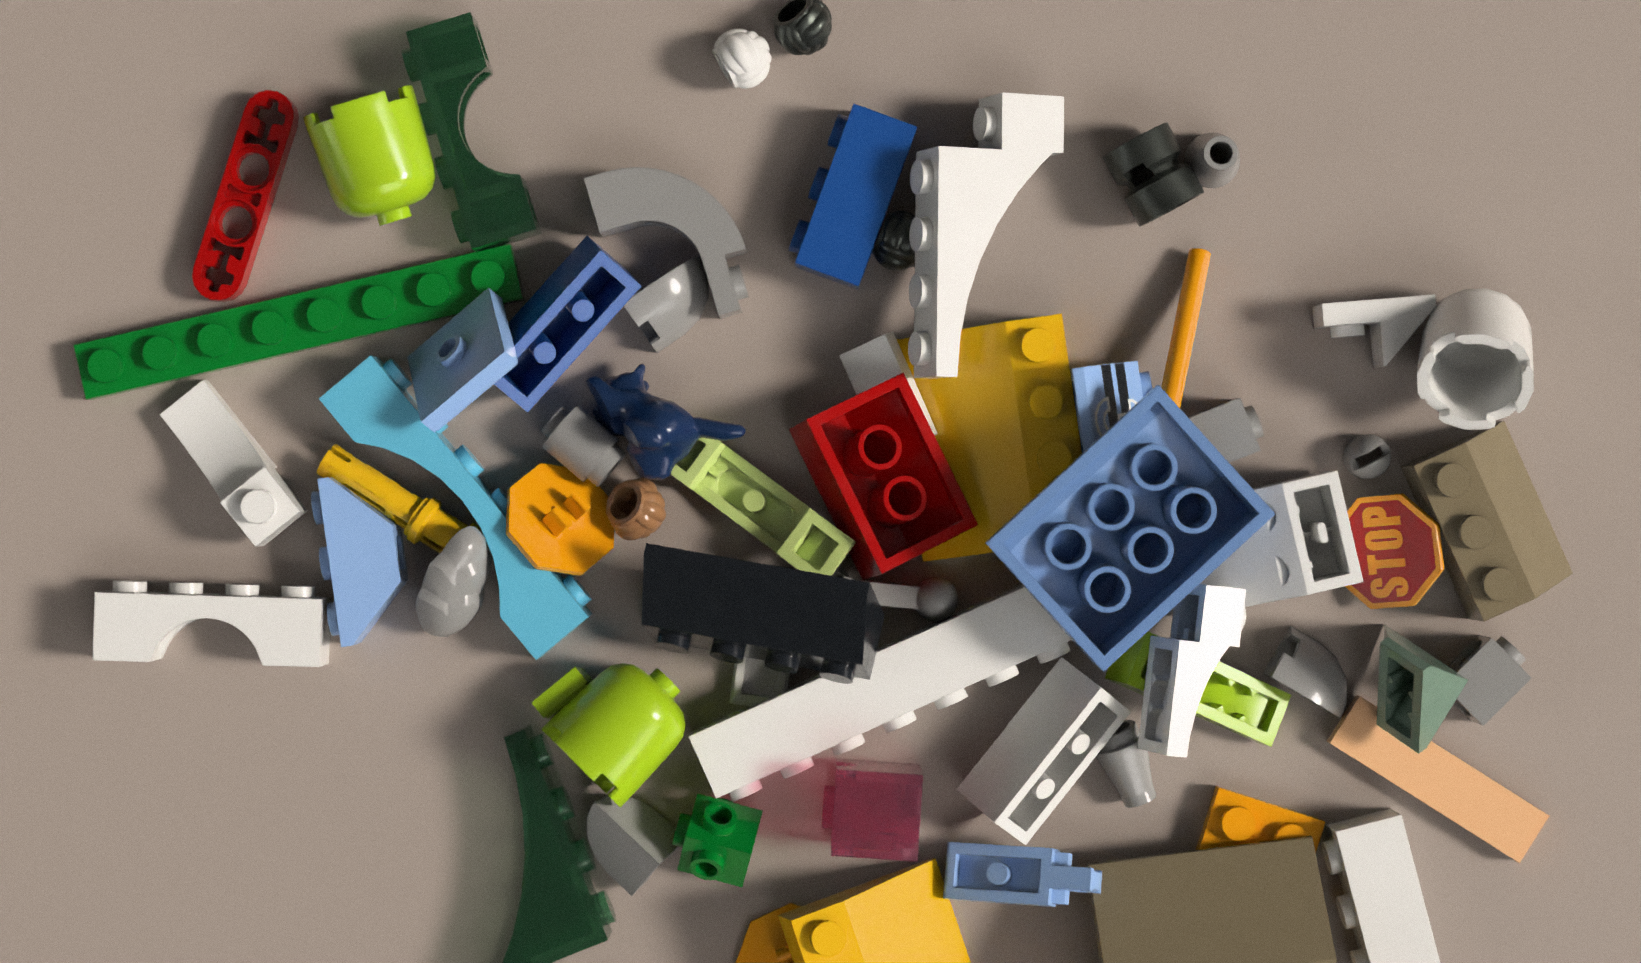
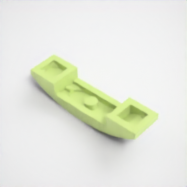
[671,438,856,576]

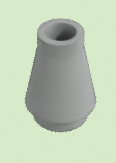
[1184,132,1240,188]
[1096,720,1157,808]

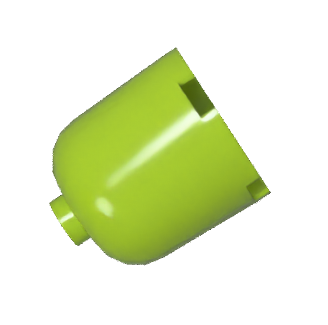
[303,85,436,226]
[541,663,686,808]

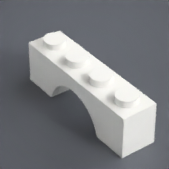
[92,580,331,667]

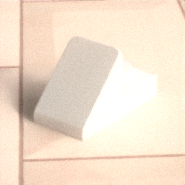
[1312,294,1436,369]

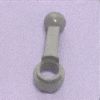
[833,565,958,622]

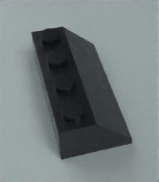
[642,543,885,684]

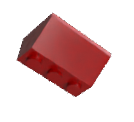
[789,373,978,580]

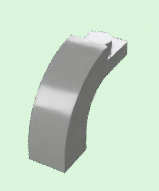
[584,167,749,319]

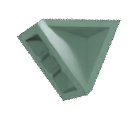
[1377,624,1468,754]

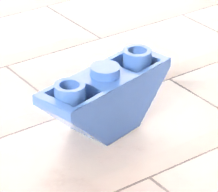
[311,477,409,647]

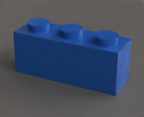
[788,103,917,290]
[494,235,641,413]

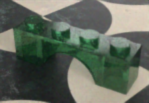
[401,12,542,252]

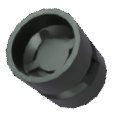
[1103,122,1204,227]

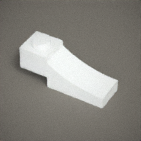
[159,380,308,547]
[1137,584,1246,757]

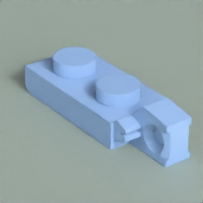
[943,842,1102,907]

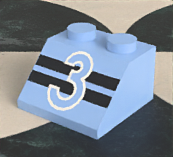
[1070,361,1152,453]

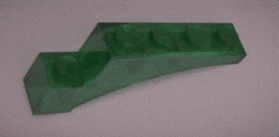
[502,725,617,963]

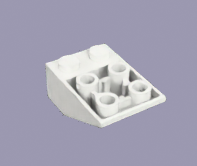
[1200,471,1363,607]

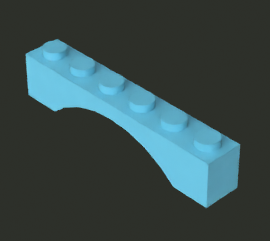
[319,355,593,660]

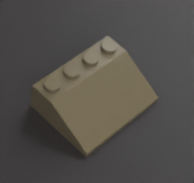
[1087,836,1337,963]

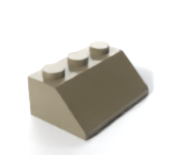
[1400,421,1573,622]

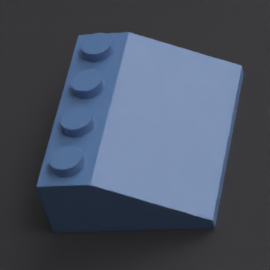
[985,385,1275,672]

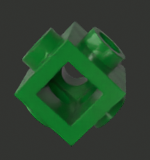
[672,793,763,887]

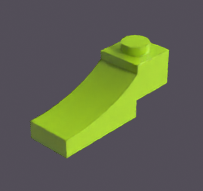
[1105,631,1292,747]

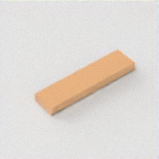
[1326,694,1549,863]

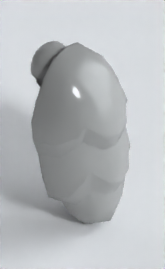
[415,526,492,637]

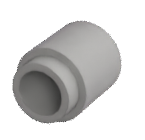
[541,405,626,487]

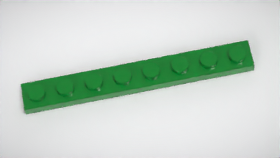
[74,244,525,400]

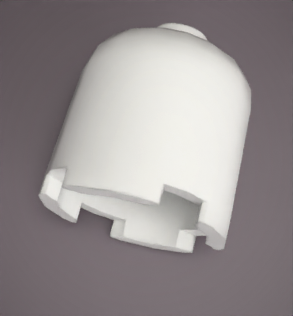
[1417,288,1534,430]

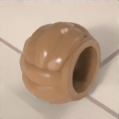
[606,478,666,541]

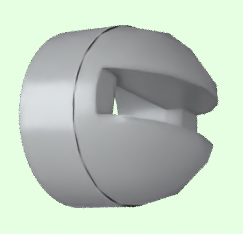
[1343,434,1391,479]

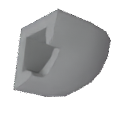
[624,257,708,353]
[1263,626,1347,718]
[587,795,678,896]

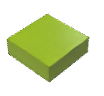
[532,667,593,719]

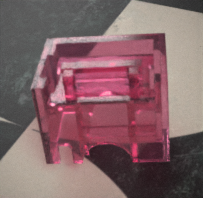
[822,758,923,862]

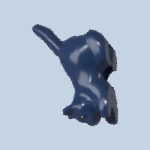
[586,364,746,480]

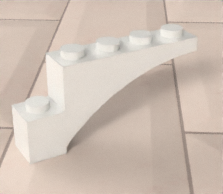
[908,92,1064,379]

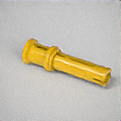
[316,444,481,554]

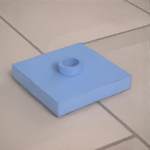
[407,287,518,433]

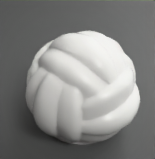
[712,29,772,89]

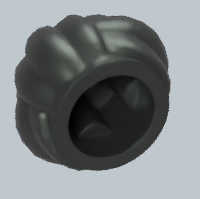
[773,0,832,55]
[872,211,915,271]

